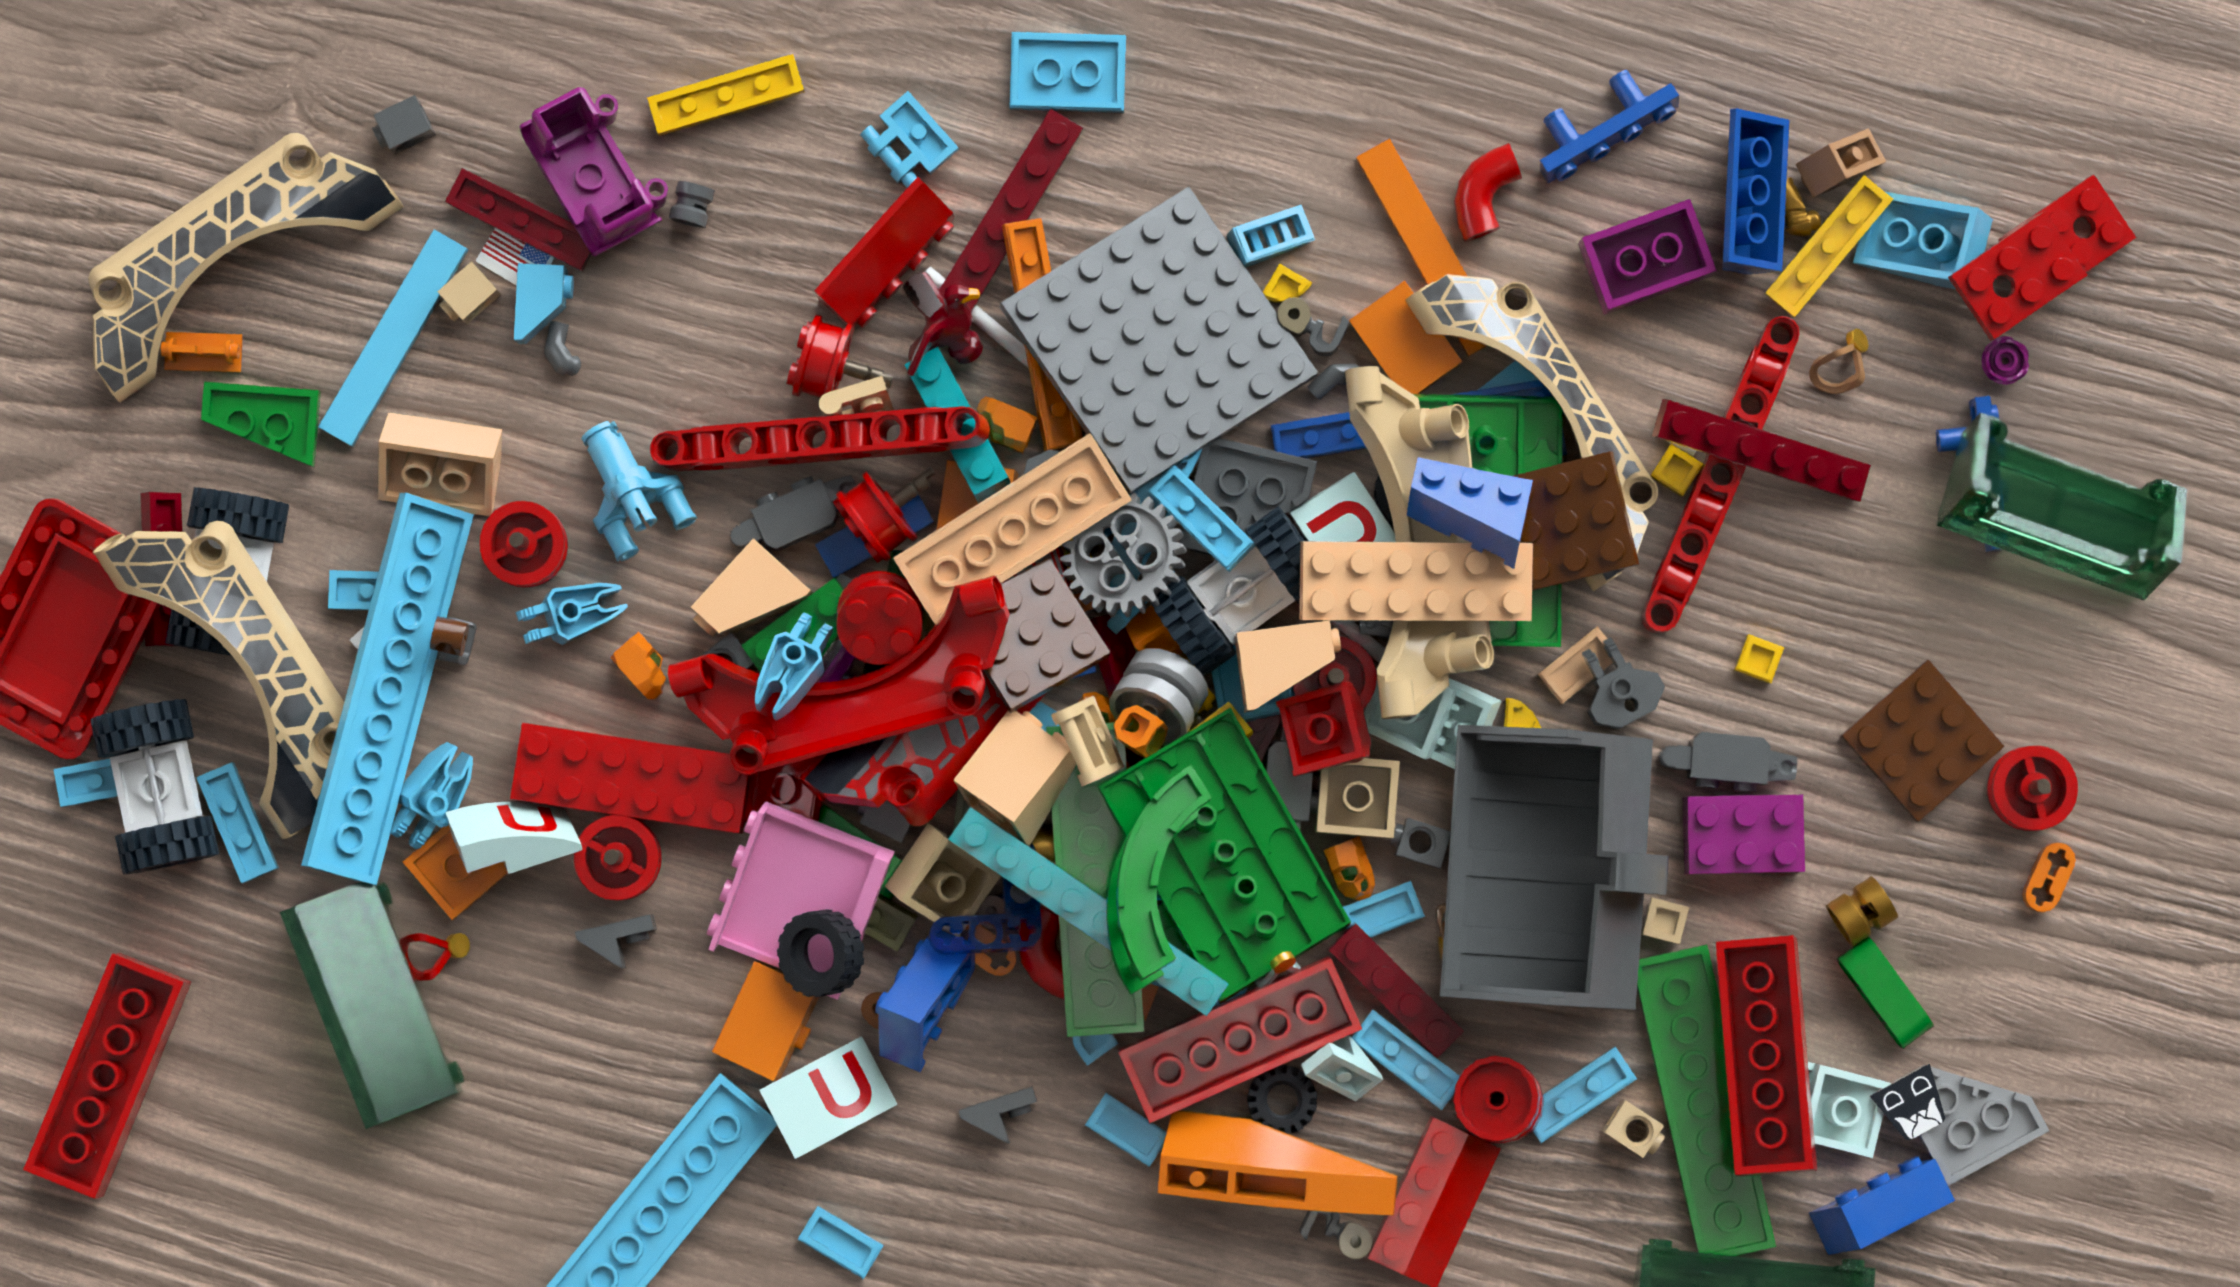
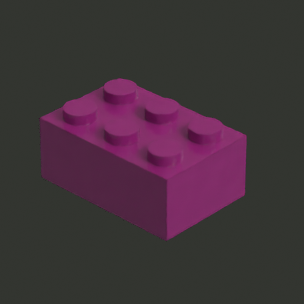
[1578,199,1717,315]
[1682,794,1805,874]

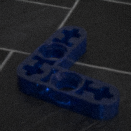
[928,843,1042,955]

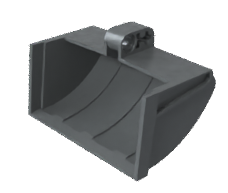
[1440,725,1669,1010]

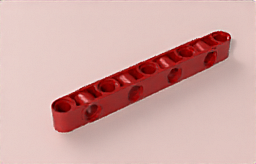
[1641,316,1800,634]
[650,406,990,472]

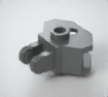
[1582,637,1665,729]

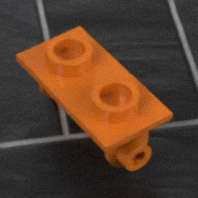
[161,332,243,373]

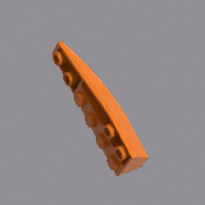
[1158,1110,1398,1215]

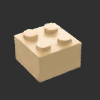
[1315,758,1400,839]
[885,823,1001,938]

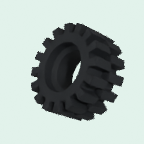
[1247,1065,1317,1134]

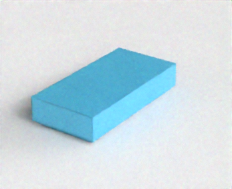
[1343,881,1425,938]
[1085,1093,1167,1167]
[798,1206,884,1279]

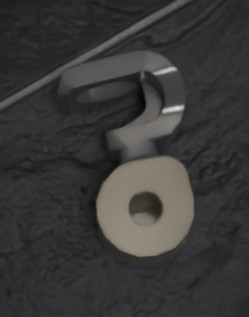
[1277,297,1348,356]
[1299,1210,1372,1259]

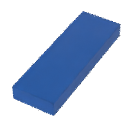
[815,494,934,578]

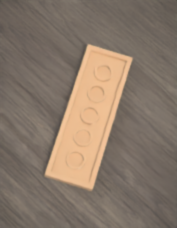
[893,433,1132,625]
[1299,541,1533,621]

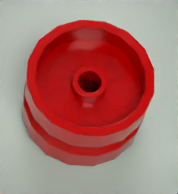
[1453,1056,1544,1145]

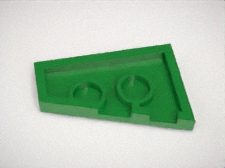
[201,382,321,468]
[741,578,844,673]

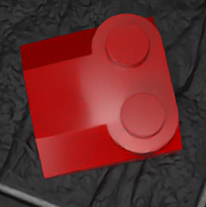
[1276,681,1371,777]

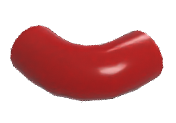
[1454,143,1522,242]
[1017,902,1064,1000]

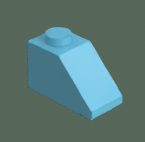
[514,263,574,344]

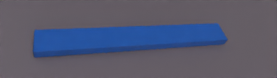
[1271,380,1565,459]

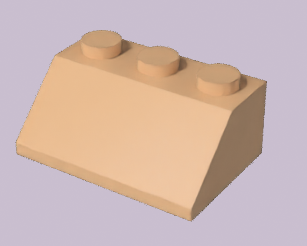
[378,413,502,516]

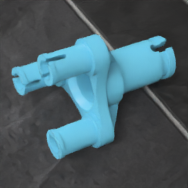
[581,421,697,562]

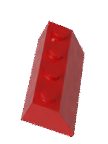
[814,177,954,328]
[1366,1116,1501,1287]

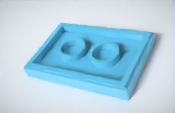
[1010,32,1126,113]

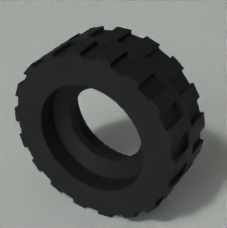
[777,909,864,997]

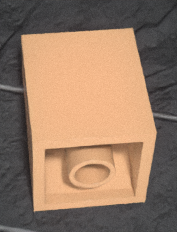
[691,538,813,637]
[1234,620,1341,712]
[953,711,1076,846]

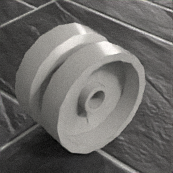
[1109,648,1208,746]

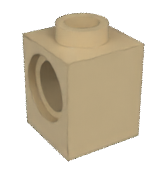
[437,261,501,325]
[1601,1099,1665,1158]

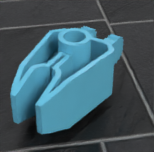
[516,583,628,645]
[755,613,833,720]
[390,742,473,849]

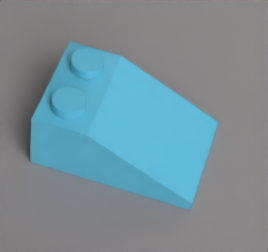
[1853,192,1993,289]

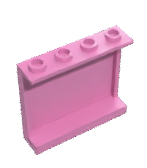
[707,801,895,1000]

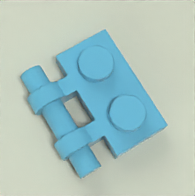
[860,91,959,188]

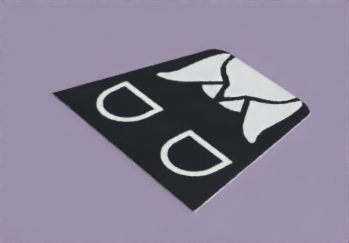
[1870,1064,1945,1140]

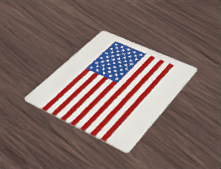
[476,228,554,286]

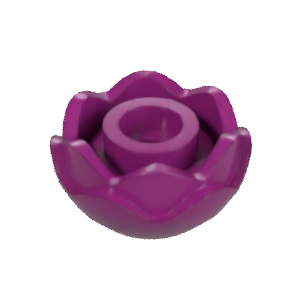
[1981,336,2029,385]

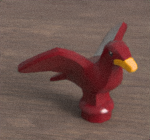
[903,272,983,376]

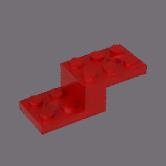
[1948,174,2137,341]

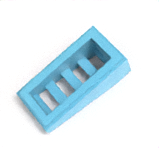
[1227,205,1315,268]

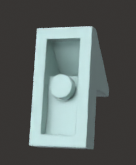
[1302,1035,1383,1101]

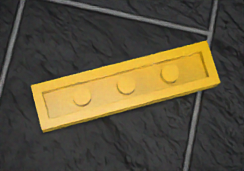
[647,54,805,136]
[1764,175,1893,318]

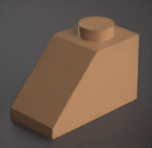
[1795,128,1886,198]

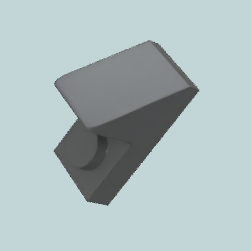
[575,914,657,969]
[958,1086,1037,1144]

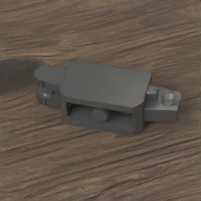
[729,475,857,551]
[1266,727,1321,830]
[1658,732,1797,792]

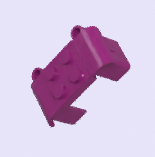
[519,87,668,257]

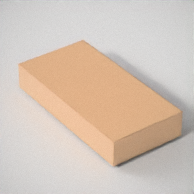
[1537,626,1613,704]

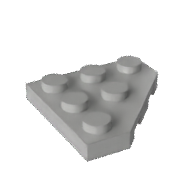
[1891,1065,2049,1186]

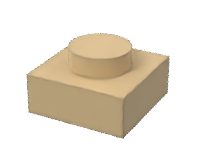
[1641,897,1689,945]

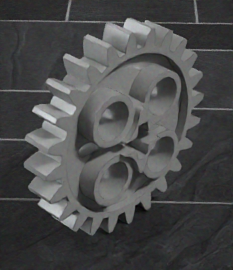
[1060,493,1187,617]

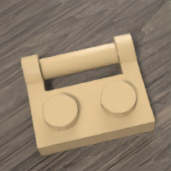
[819,376,894,416]
[1051,696,1124,786]

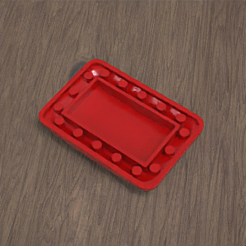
[0,498,160,760]

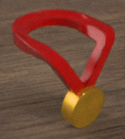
[397,933,470,981]

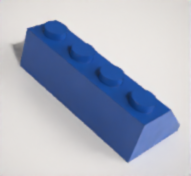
[1722,108,1790,275]

